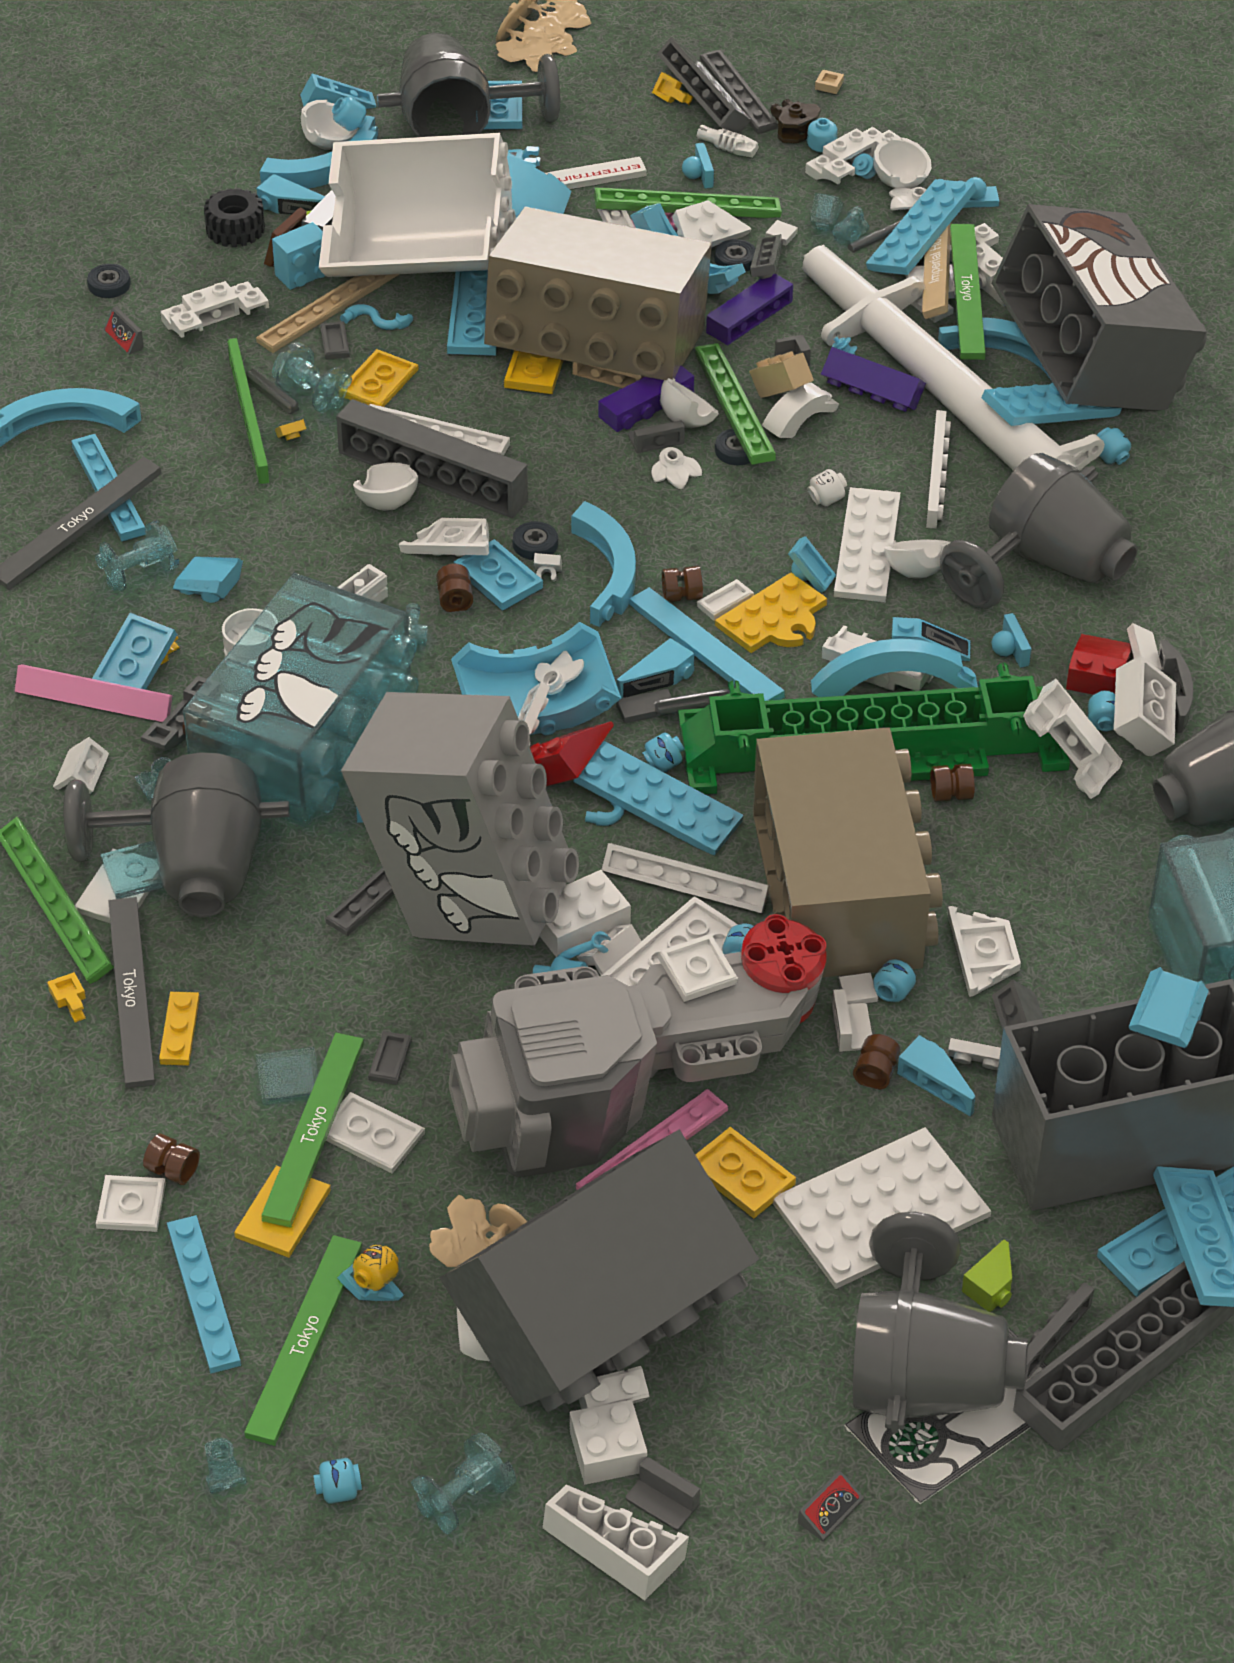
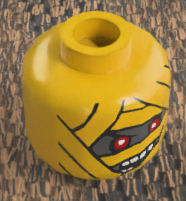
[353,1245,399,1291]

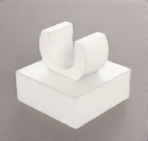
[534,553,562,582]

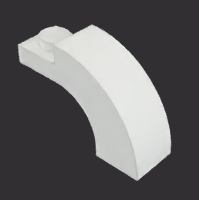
[762,383,839,438]

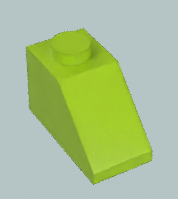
[962,1240,1012,1312]

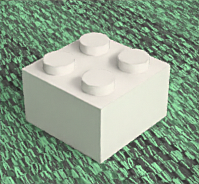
[570,1399,647,1485]

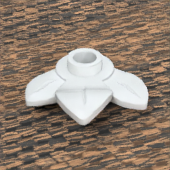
[889,187,927,211]
[651,447,702,489]
[535,651,584,695]

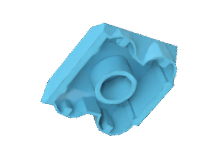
[173,557,243,603]
[1129,967,1209,1048]

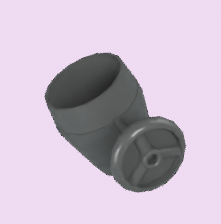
[377,32,560,137]
[940,453,1138,609]
[1153,708,1234,827]
[63,752,290,917]
[853,1211,1028,1433]

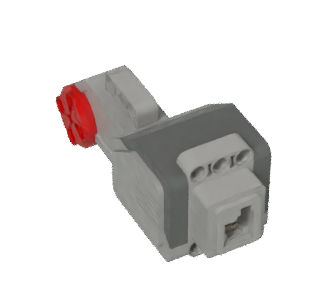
[449,914,826,1177]

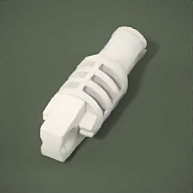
[697,125,759,158]

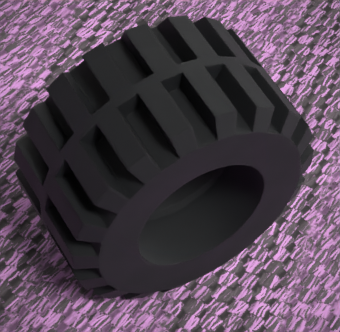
[204,188,265,247]

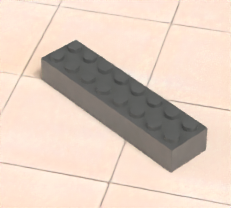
[336,399,528,519]
[1013,1261,1234,1452]

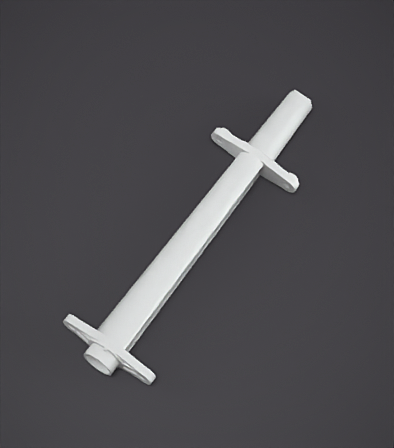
[802,245,1105,471]

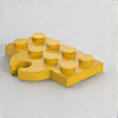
[715,573,827,653]

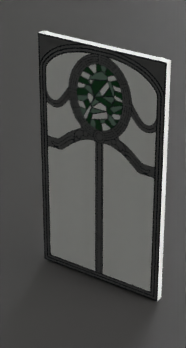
[845,1328,1048,1504]

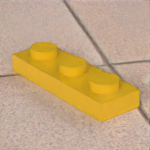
[159,992,200,1065]

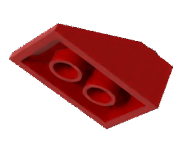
[1066,634,1132,695]
[530,721,614,786]

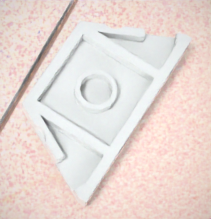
[672,200,751,247]
[399,518,489,556]
[947,906,1021,997]

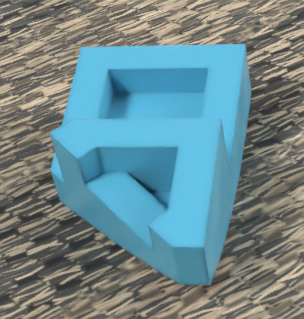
[337,1264,404,1301]

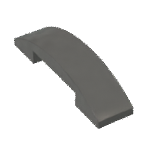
[1158,640,1193,733]
[141,676,220,750]

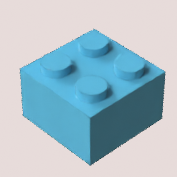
[272,222,325,290]

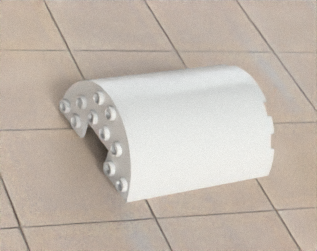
[319,133,516,277]

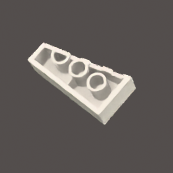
[543,1485,689,1601]

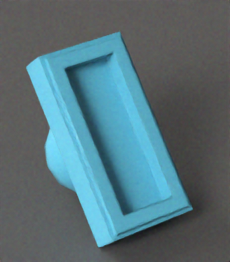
[682,143,714,188]
[963,177,999,208]
[788,536,836,592]
[991,613,1031,668]

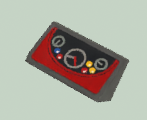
[104,306,144,354]
[798,1471,864,1541]

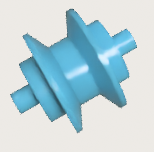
[852,153,876,179]
[832,337,857,355]

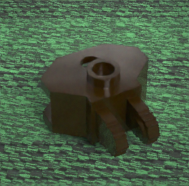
[770,99,821,143]

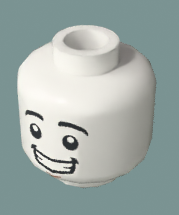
[808,469,847,506]

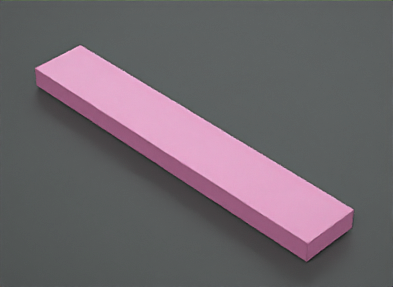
[15,664,173,722]
[576,1089,728,1190]

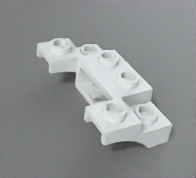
[805,127,899,184]
[950,223,1005,307]
[161,281,269,338]
[822,625,933,691]
[1023,679,1123,799]

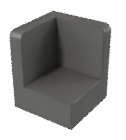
[774,334,811,367]

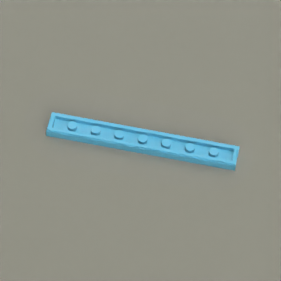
[629,587,785,701]

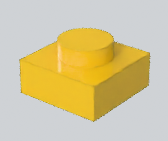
[275,419,306,441]

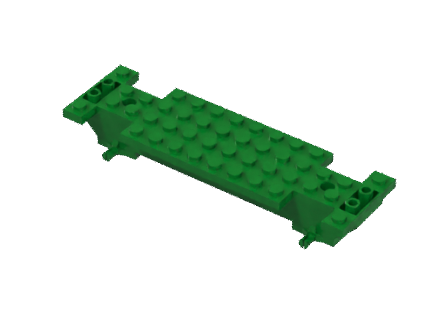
[678,663,1070,794]

